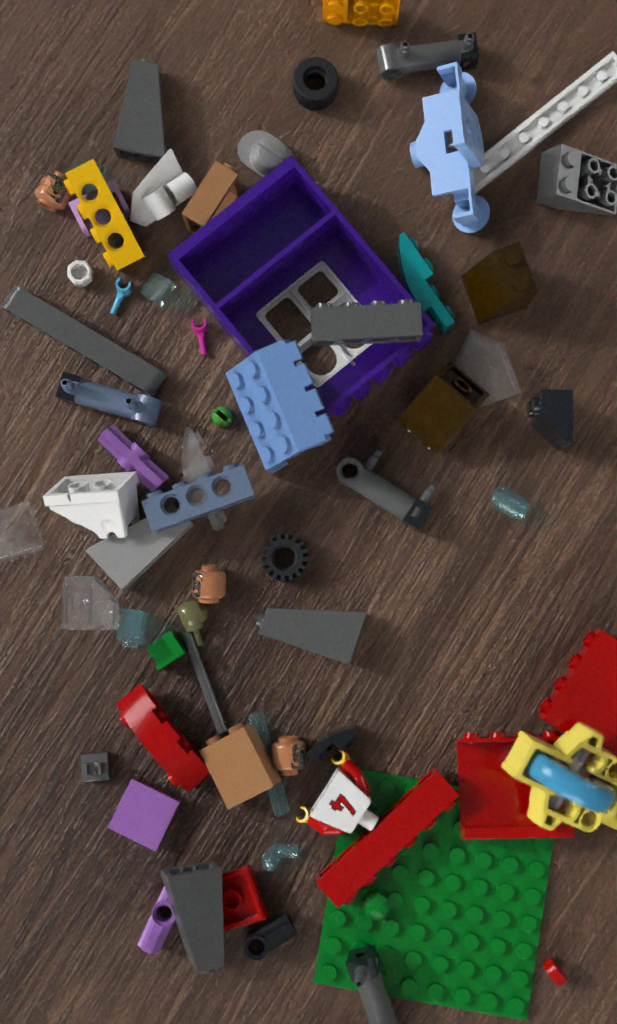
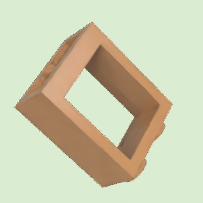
[182,161,241,234]

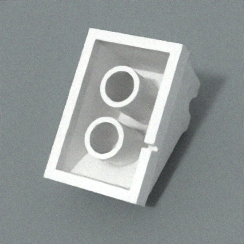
[43,471,140,539]

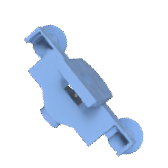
[410,62,490,233]

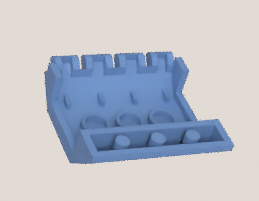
[225,339,334,474]

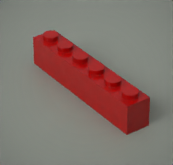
[316,767,459,908]

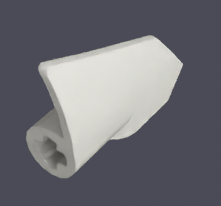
[130,149,197,227]

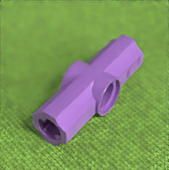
[98,424,170,492]
[137,886,175,955]

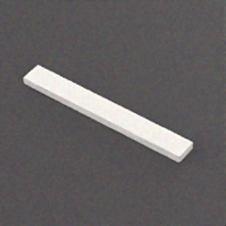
[473,51,617,195]

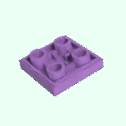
[108,777,181,851]

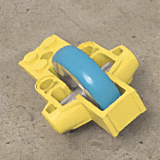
[501,722,617,832]

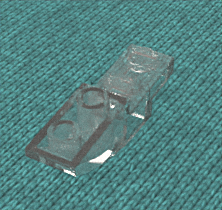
[182,427,228,533]

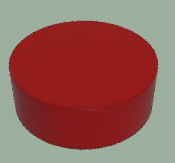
[543,957,568,986]

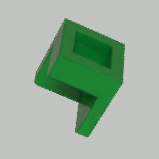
[147,630,187,671]

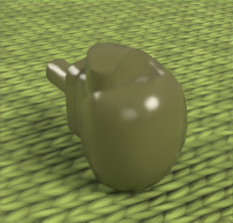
[178,600,208,646]

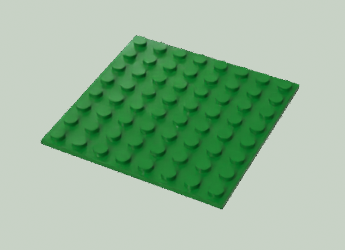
[313,768,554,1021]

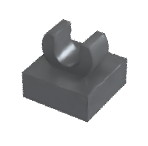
[81,752,111,782]

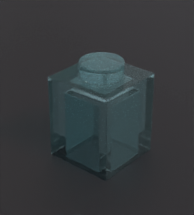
[116,608,152,649]

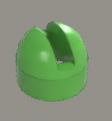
[212,406,233,428]

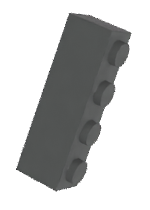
[311,299,423,346]

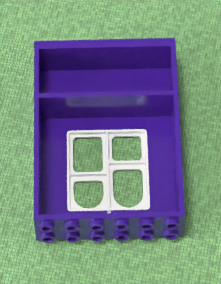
[168,155,435,420]

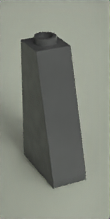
[113,59,167,165]
[255,608,366,665]
[161,861,224,974]

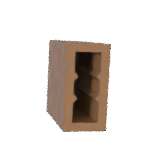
[199,722,282,809]

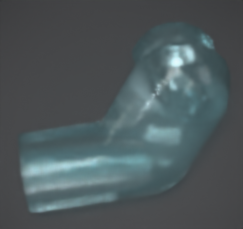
[261,843,298,872]

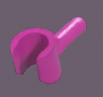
[191,317,208,355]

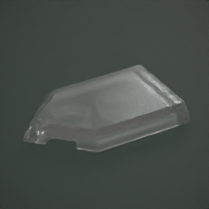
[455,329,521,408]

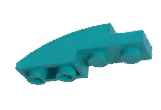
[398,232,455,334]

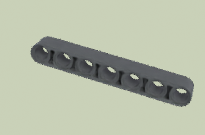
[1,285,167,397]

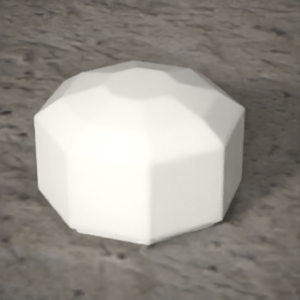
[67,260,93,287]

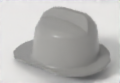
[238,130,294,178]

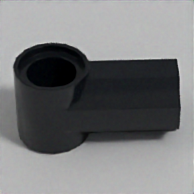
[244,912,298,961]

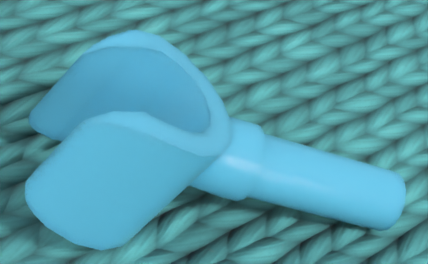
[110,277,132,315]

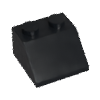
[526,389,573,451]

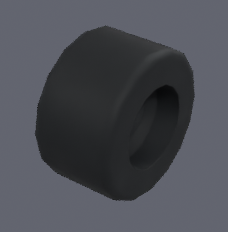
[292,57,339,111]

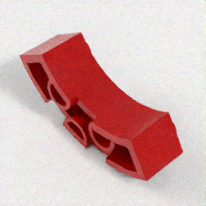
[116,683,210,792]

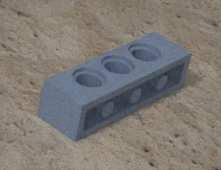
[141,463,256,533]

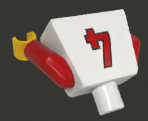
[296,750,379,835]

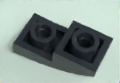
[306,725,359,761]

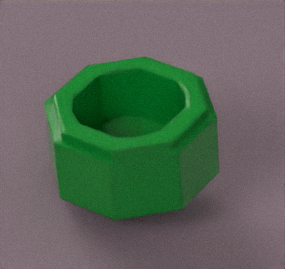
[362,890,390,921]

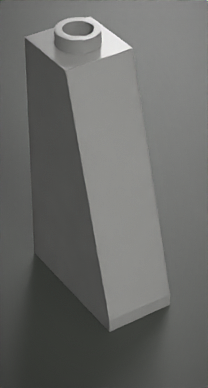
[86,504,194,590]

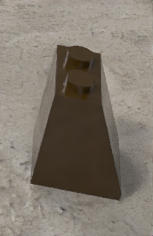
[461,242,538,325]
[398,361,490,454]

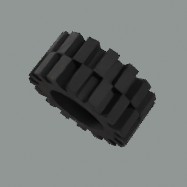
[261,533,309,582]

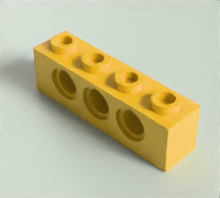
[63,159,145,271]

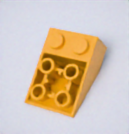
[322,0,401,27]

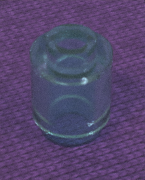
[489,485,531,521]

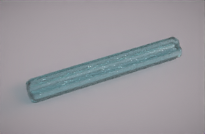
[248,711,290,817]

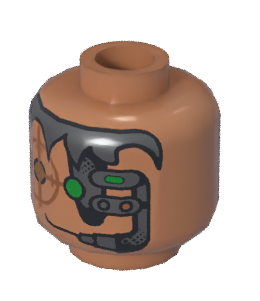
[34,171,71,212]
[192,564,227,604]
[271,735,306,776]

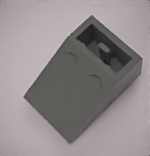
[536,144,617,216]

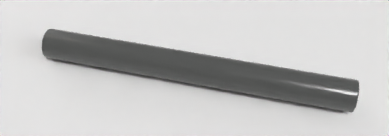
[182,632,228,734]

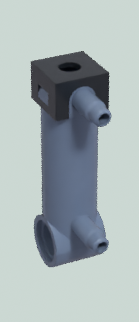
[55,371,162,427]

